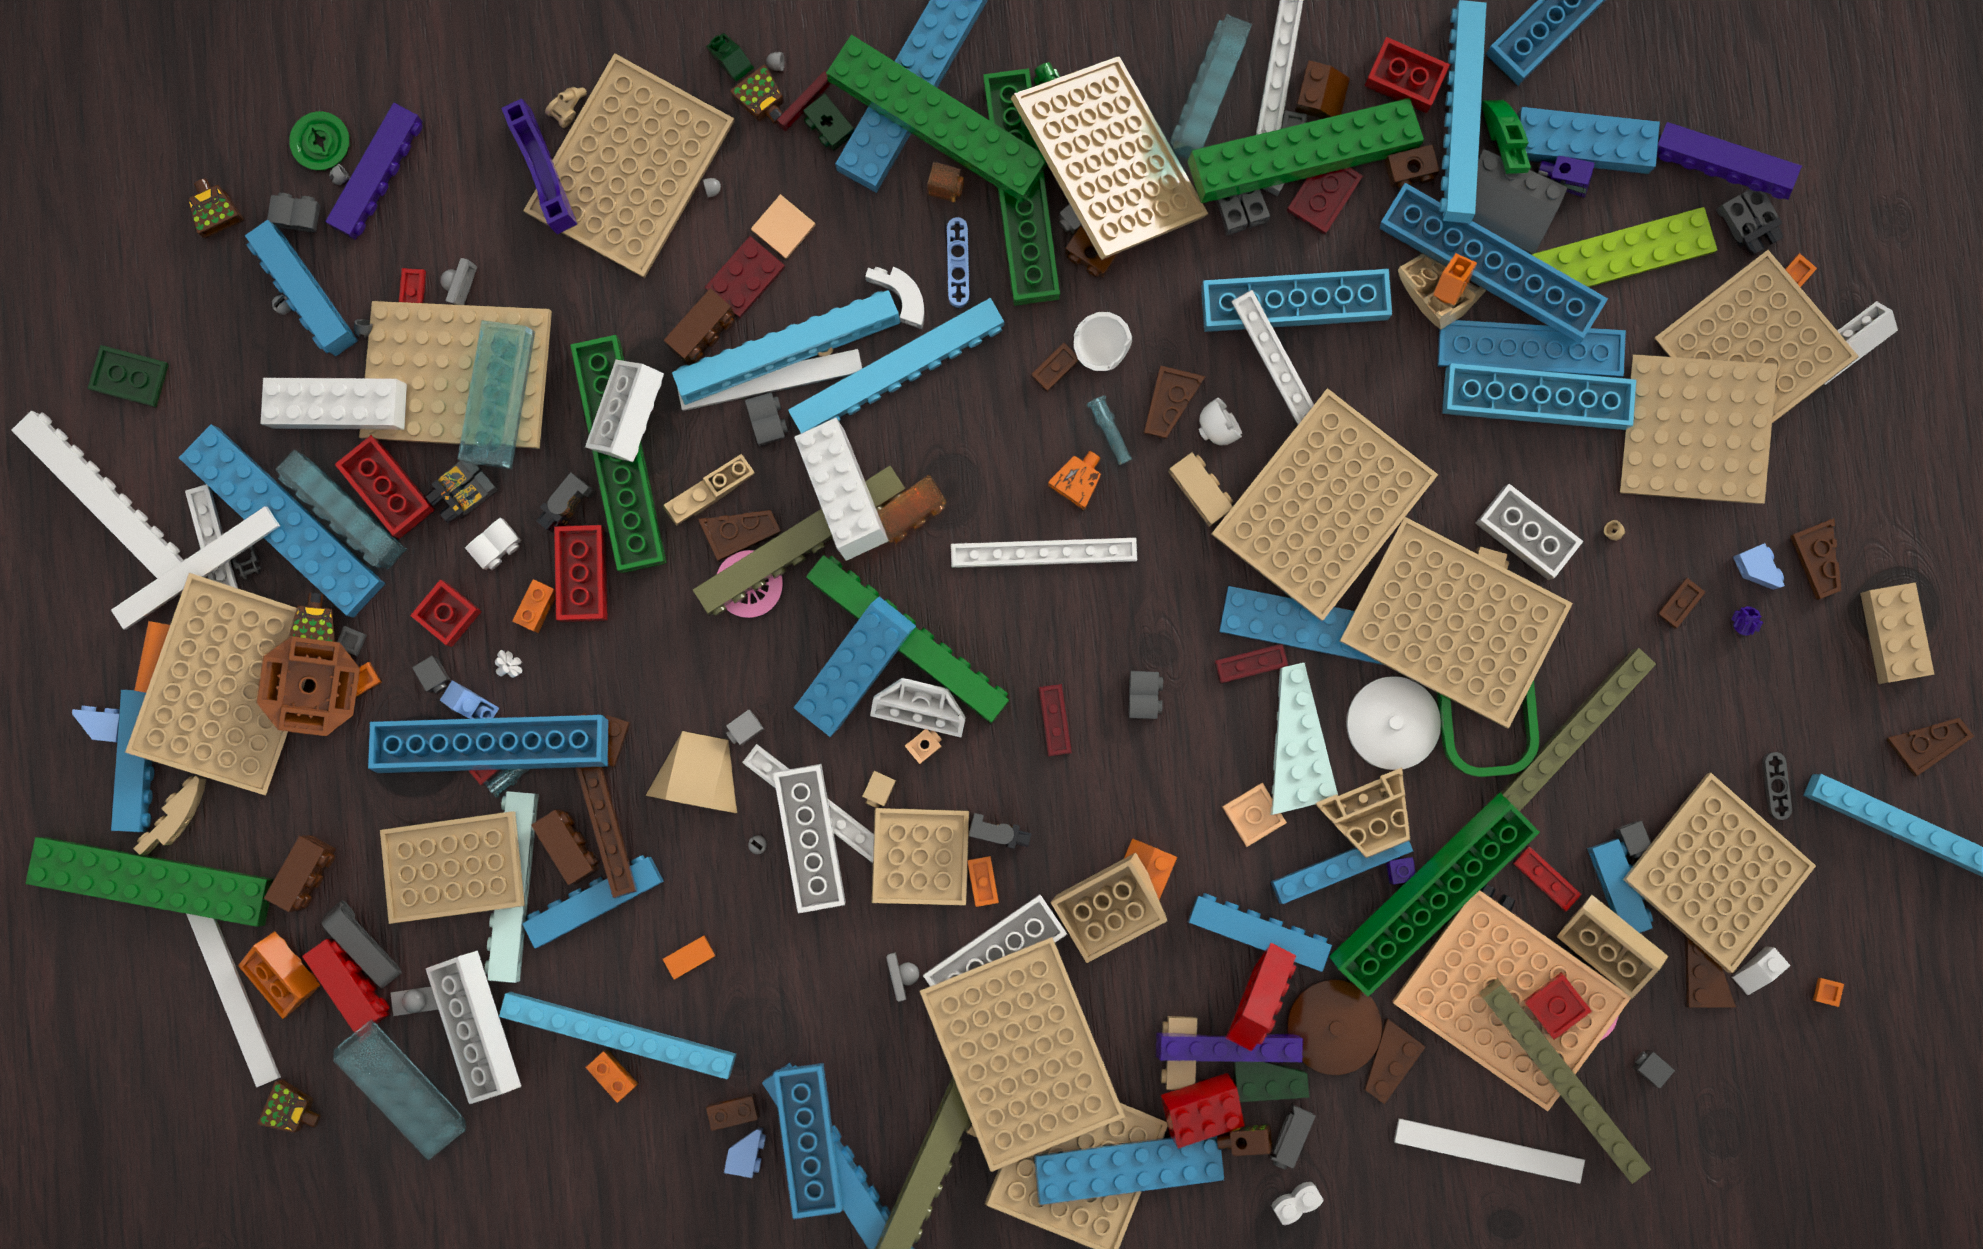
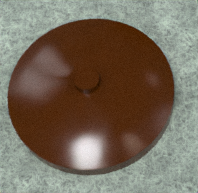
[1287,979,1382,1075]

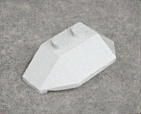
[870,678,966,737]

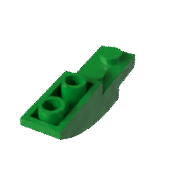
[1481,100,1531,174]

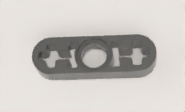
[1762,752,1792,820]

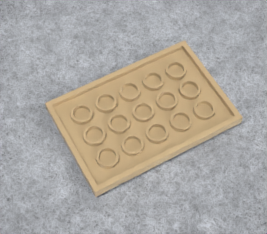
[380,812,525,924]

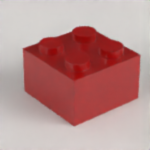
[410,579,482,647]

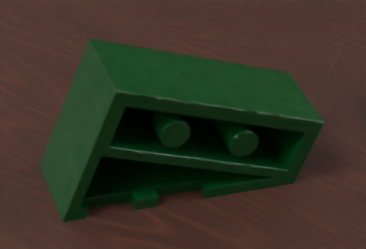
[1232,1061,1309,1102]

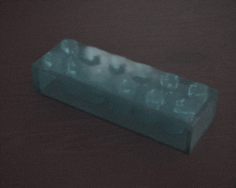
[1170,14,1252,159]
[458,320,535,469]
[275,449,407,569]
[333,1019,466,1160]

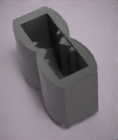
[267,193,321,233]
[745,392,788,446]
[1128,671,1163,719]

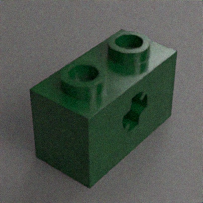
[803,94,854,152]

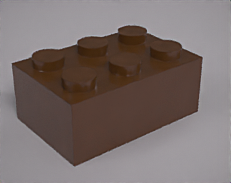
[664,289,736,366]
[531,810,600,885]
[264,835,336,912]

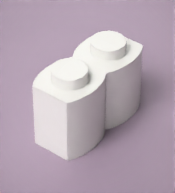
[465,518,521,570]
[1271,1182,1323,1225]

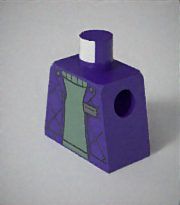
[1538,156,1595,198]

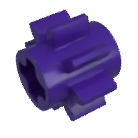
[1731,607,1763,636]

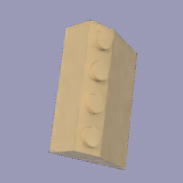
[1051,853,1167,963]

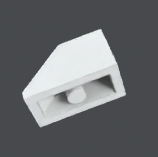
[1732,946,1790,995]

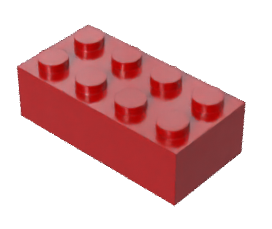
[335,435,435,539]
[554,525,607,622]
[302,938,391,1034]
[1226,943,1296,1051]

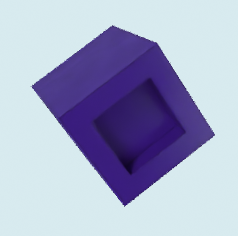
[1386,857,1415,884]

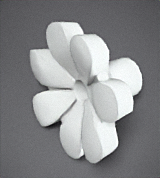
[495,650,522,678]

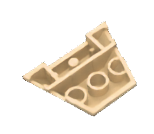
[1398,254,1486,330]
[646,731,737,813]
[1315,768,1410,858]

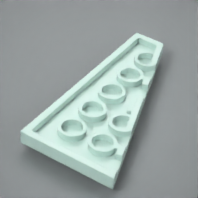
[1270,663,1338,815]

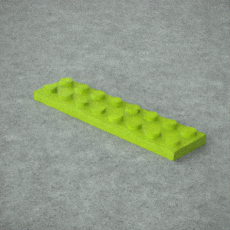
[1531,207,1718,287]

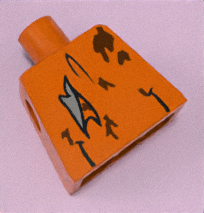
[1048,451,1101,510]

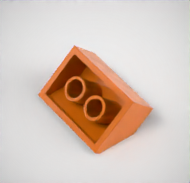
[134,621,170,693]
[1124,838,1177,899]
[238,932,320,1019]

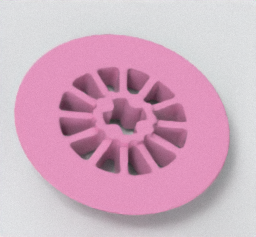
[717,550,783,618]

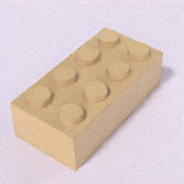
[1860,582,1934,684]
[1557,895,1668,998]

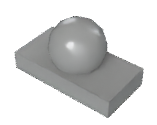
[440,258,477,305]
[886,952,919,1001]
[390,986,438,1016]

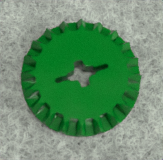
[289,111,350,171]

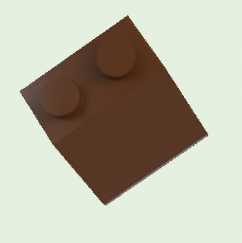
[1295,60,1350,119]

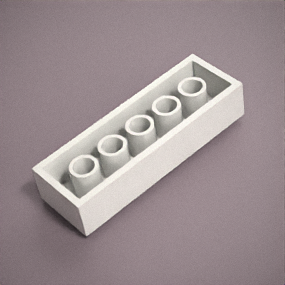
[261,378,407,430]
[794,418,889,561]
[773,764,846,913]
[923,894,1067,987]
[425,951,521,1104]

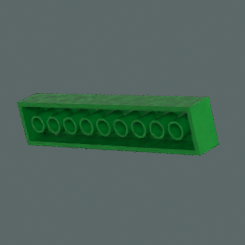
[826,34,1048,203]
[983,69,1060,306]
[1187,98,1424,203]
[570,335,667,574]
[806,555,1009,724]
[1329,793,1540,996]
[25,837,274,927]

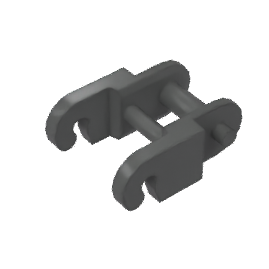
[232,545,261,580]

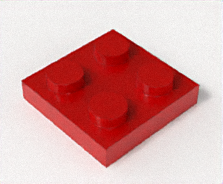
[1524,972,1592,1040]

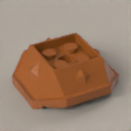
[256,636,360,736]

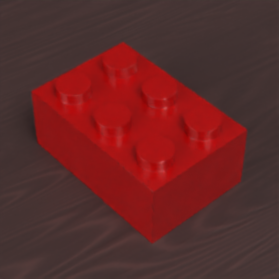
[1364,37,1450,113]
[1161,1073,1245,1149]

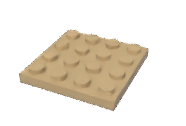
[871,808,969,905]

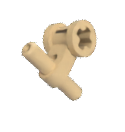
[545,87,586,128]

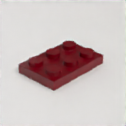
[1287,167,1363,235]
[705,236,785,318]

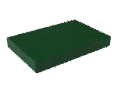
[87,345,169,408]

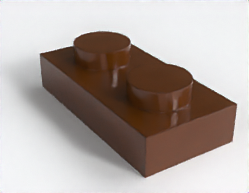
[1031,343,1079,392]
[1657,578,1705,629]
[606,715,630,767]

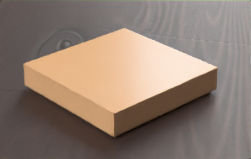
[751,194,816,259]
[1222,783,1287,847]

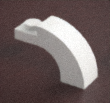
[865,267,924,329]

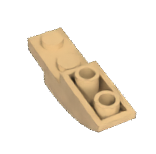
[663,454,755,526]
[133,776,206,855]

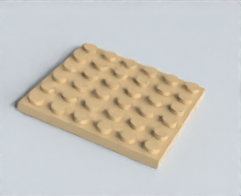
[1654,250,1859,423]
[1620,355,1777,504]
[1623,773,1816,973]
[985,1102,1167,1249]

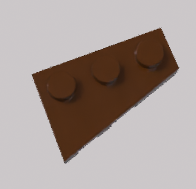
[1144,365,1205,439]
[698,510,781,561]
[1790,518,1841,600]
[1886,717,1974,777]
[1685,936,1736,1008]
[1364,1018,1426,1104]

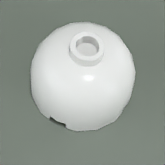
[1199,398,1242,445]

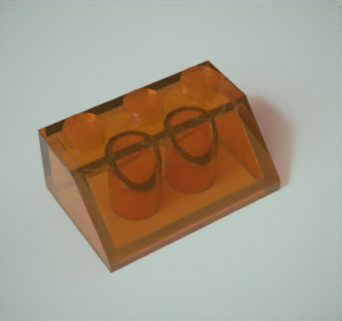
[877,475,946,543]

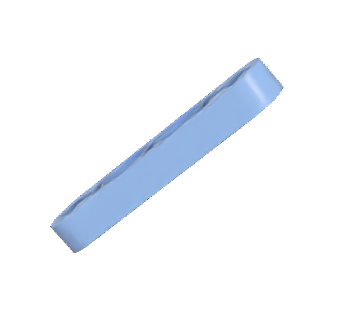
[947,217,969,308]

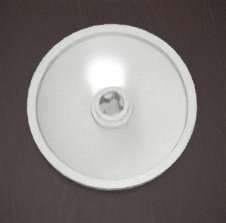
[1346,677,1441,770]

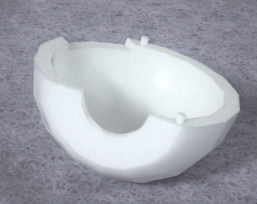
[1074,312,1132,371]

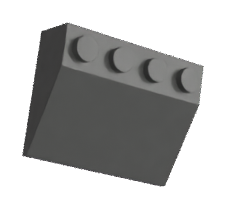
[1472,149,1568,254]

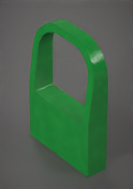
[1437,680,1539,777]

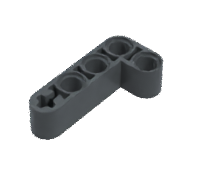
[322,900,402,989]

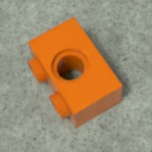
[1433,253,1477,305]
[513,579,556,633]
[586,1049,639,1103]

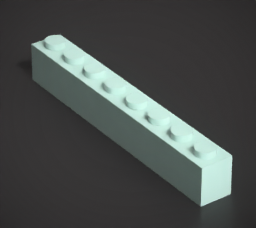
[485,791,539,983]

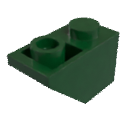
[706,33,754,82]

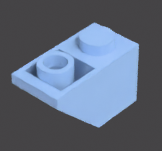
[1733,543,1785,590]
[440,680,499,719]
[72,706,119,742]
[724,1127,766,1178]

